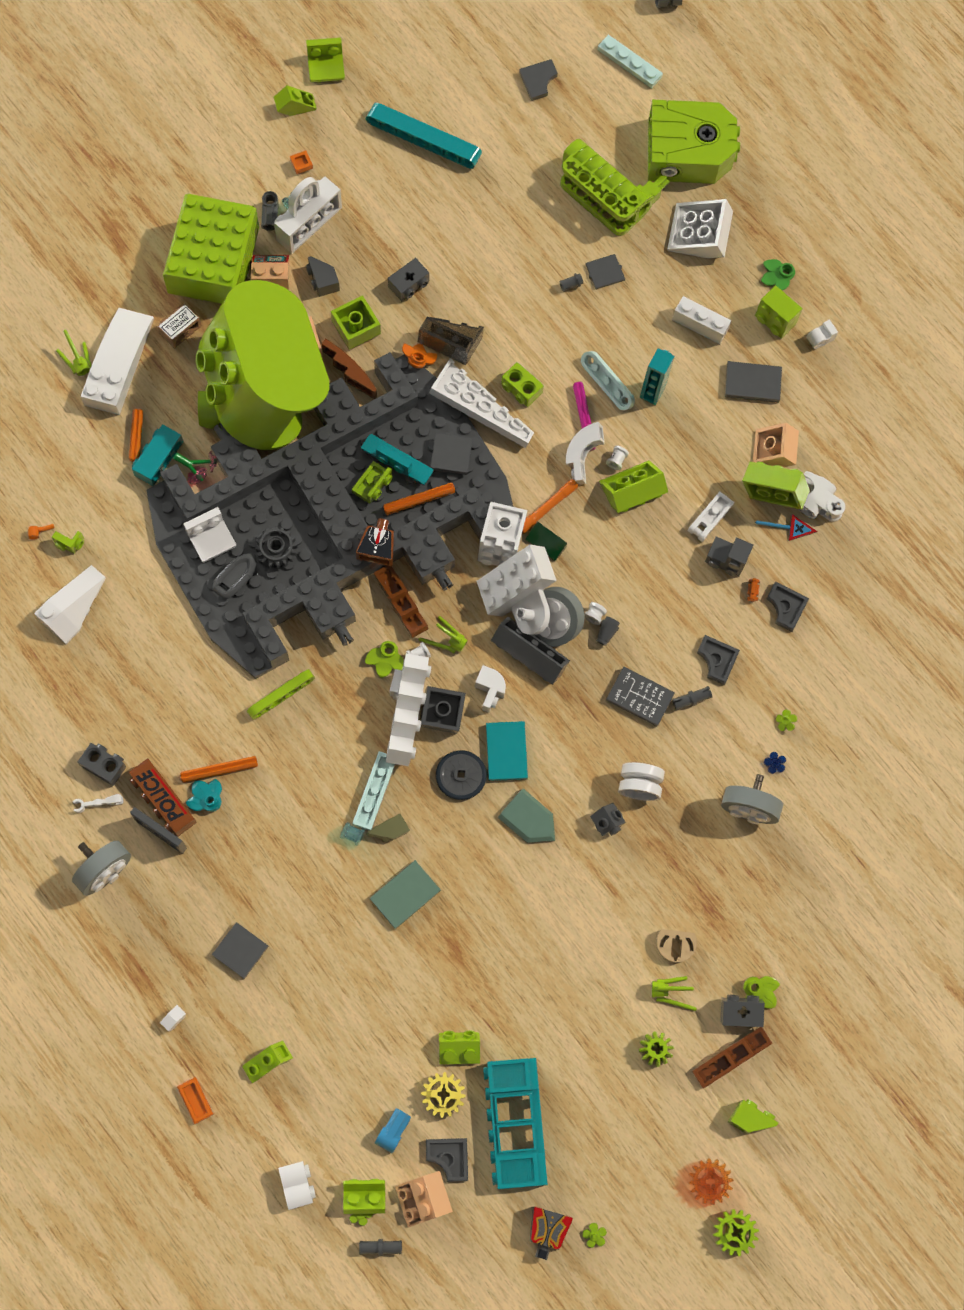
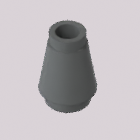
[596,616,620,646]

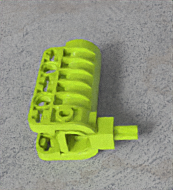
[560,139,669,236]

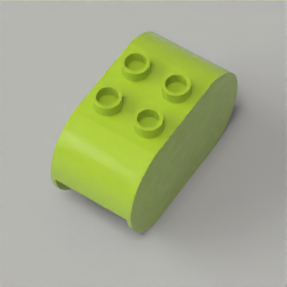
[196,280,329,450]

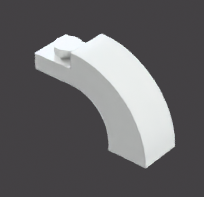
[566,422,605,485]

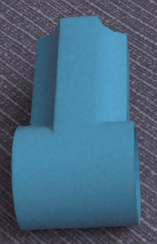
[375,1108,411,1153]

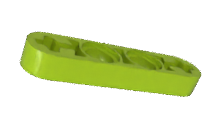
[247,669,315,720]

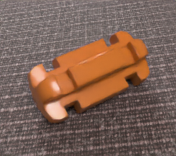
[747,578,760,602]

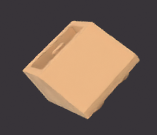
[395,1171,453,1227]

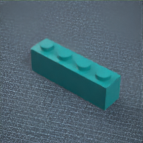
[640,348,675,405]

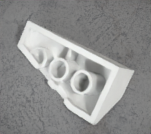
[34,565,106,644]

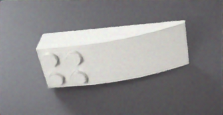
[81,308,154,415]

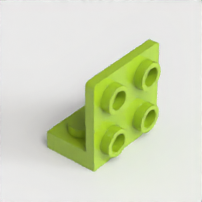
[306,37,345,82]

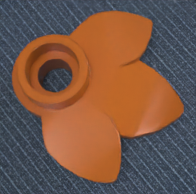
[402,343,437,368]

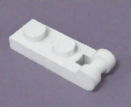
[687,492,735,542]

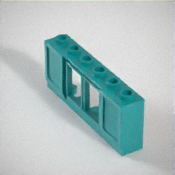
[483,1058,548,1189]

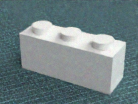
[672,296,731,344]

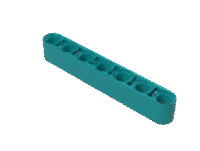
[365,102,482,169]

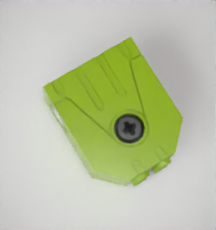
[648,99,740,184]

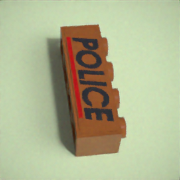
[129,758,197,837]

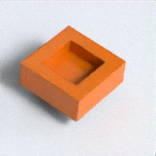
[290,150,313,174]

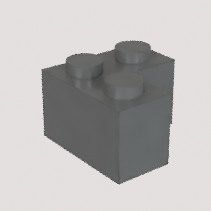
[705,537,754,576]

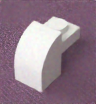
[475,665,506,713]

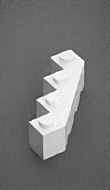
[386,653,431,766]

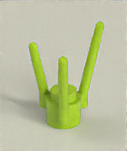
[56,330,92,376]
[418,616,468,654]
[652,976,697,1011]

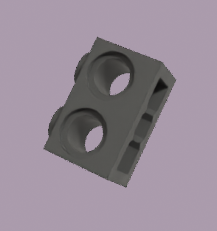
[78,743,126,786]

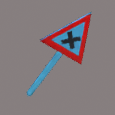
[755,514,818,541]

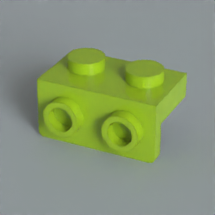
[352,461,393,504]
[439,1030,480,1064]

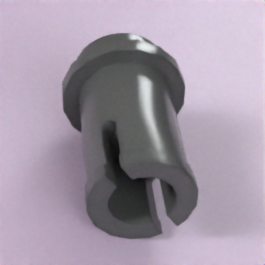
[559,273,583,292]

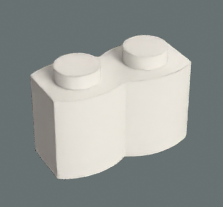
[278,1161,316,1210]

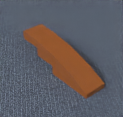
[322,338,377,399]
[374,566,429,638]
[692,1027,773,1089]

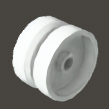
[618,762,665,801]

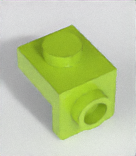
[52,531,84,554]

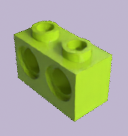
[501,362,544,407]

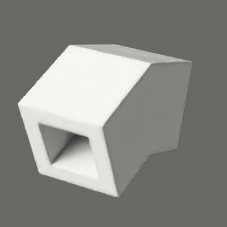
[160,1005,186,1031]

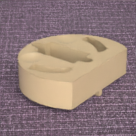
[656,929,697,963]

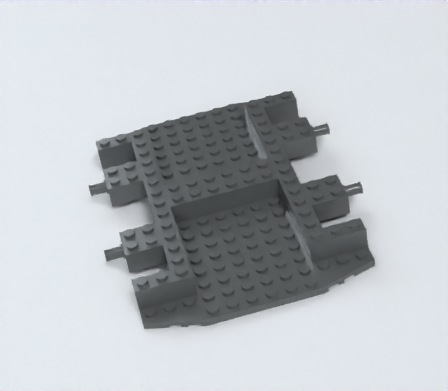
[146,352,513,679]

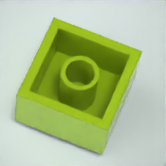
[755,285,803,339]
[331,295,381,350]

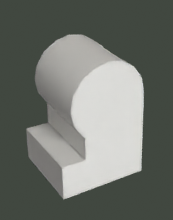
[806,319,838,349]

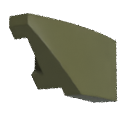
[366,814,410,843]

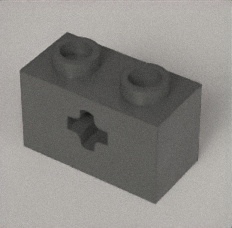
[388,258,429,302]
[721,995,765,1027]

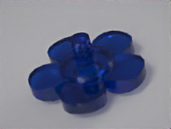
[764,752,786,774]

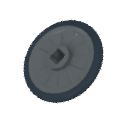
[436,750,487,800]

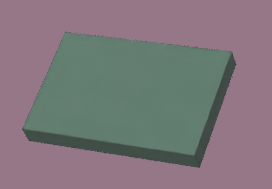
[370,860,441,929]

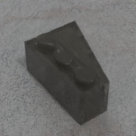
[417,316,484,365]

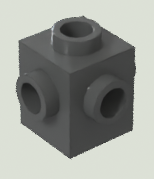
[590,803,626,836]

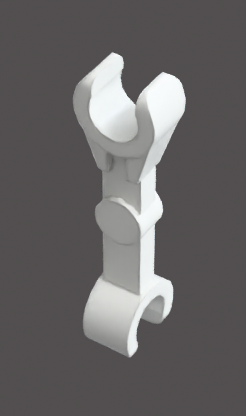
[73,794,123,813]

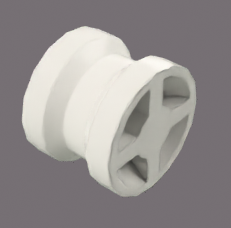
[584,602,607,625]

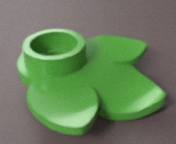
[761,259,795,290]

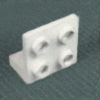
[184,507,236,563]

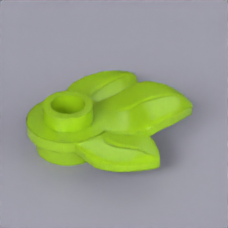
[365,641,404,678]
[743,976,780,1009]

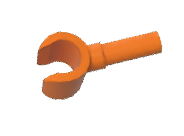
[28,524,55,539]

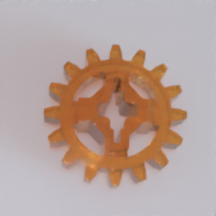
[688,1158,734,1205]

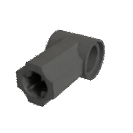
[261,191,279,231]

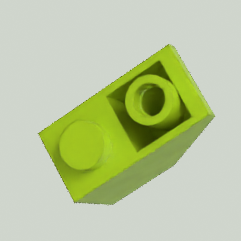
[273,85,317,116]
[728,1099,778,1133]

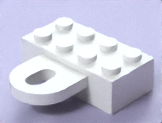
[274,177,342,254]

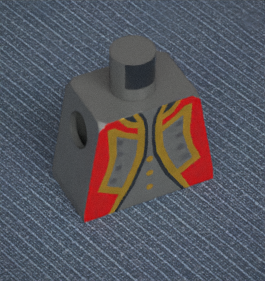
[530,1207,573,1260]

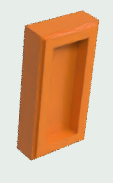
[177,1077,214,1124]

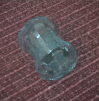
[340,822,365,846]

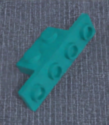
[361,434,433,485]

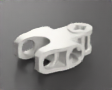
[798,471,845,522]

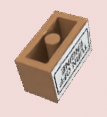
[157,304,202,349]

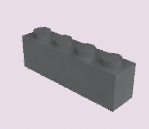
[491,617,570,685]

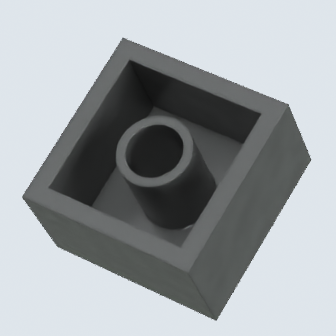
[420,686,466,734]

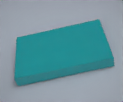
[486,721,528,781]

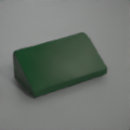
[525,522,567,561]

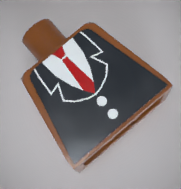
[356,518,394,567]

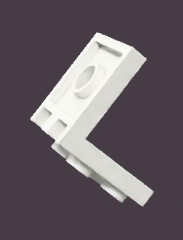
[478,502,527,566]

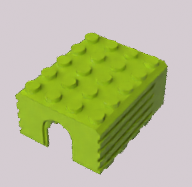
[163,194,259,304]

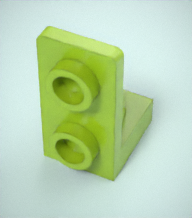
[243,1041,293,1083]

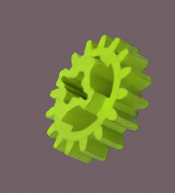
[713,1209,759,1256]

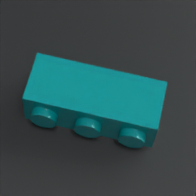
[132,424,184,486]

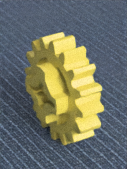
[421,1072,466,1118]

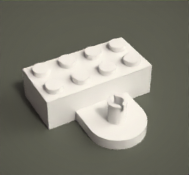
[477,544,557,635]

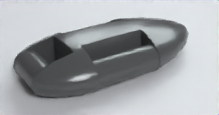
[212,553,256,598]

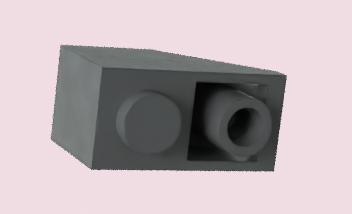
[306,256,340,297]

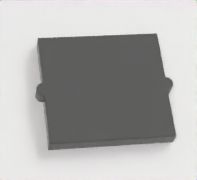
[585,254,625,290]

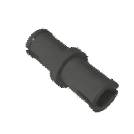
[672,686,713,711]
[359,1239,402,1256]

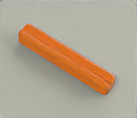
[129,409,143,462]

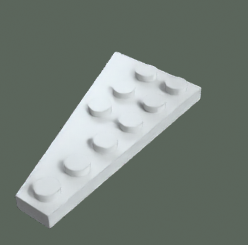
[429,358,534,448]

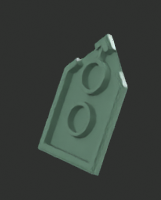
[498,789,555,843]

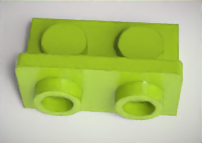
[343,1179,385,1214]

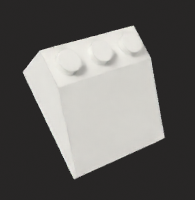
[667,199,733,258]

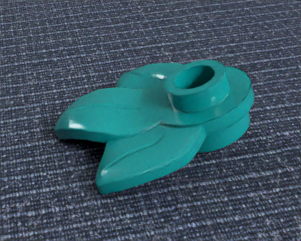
[186,779,222,812]

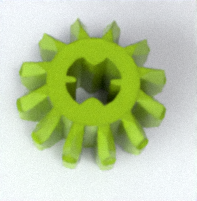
[639,1031,674,1067]

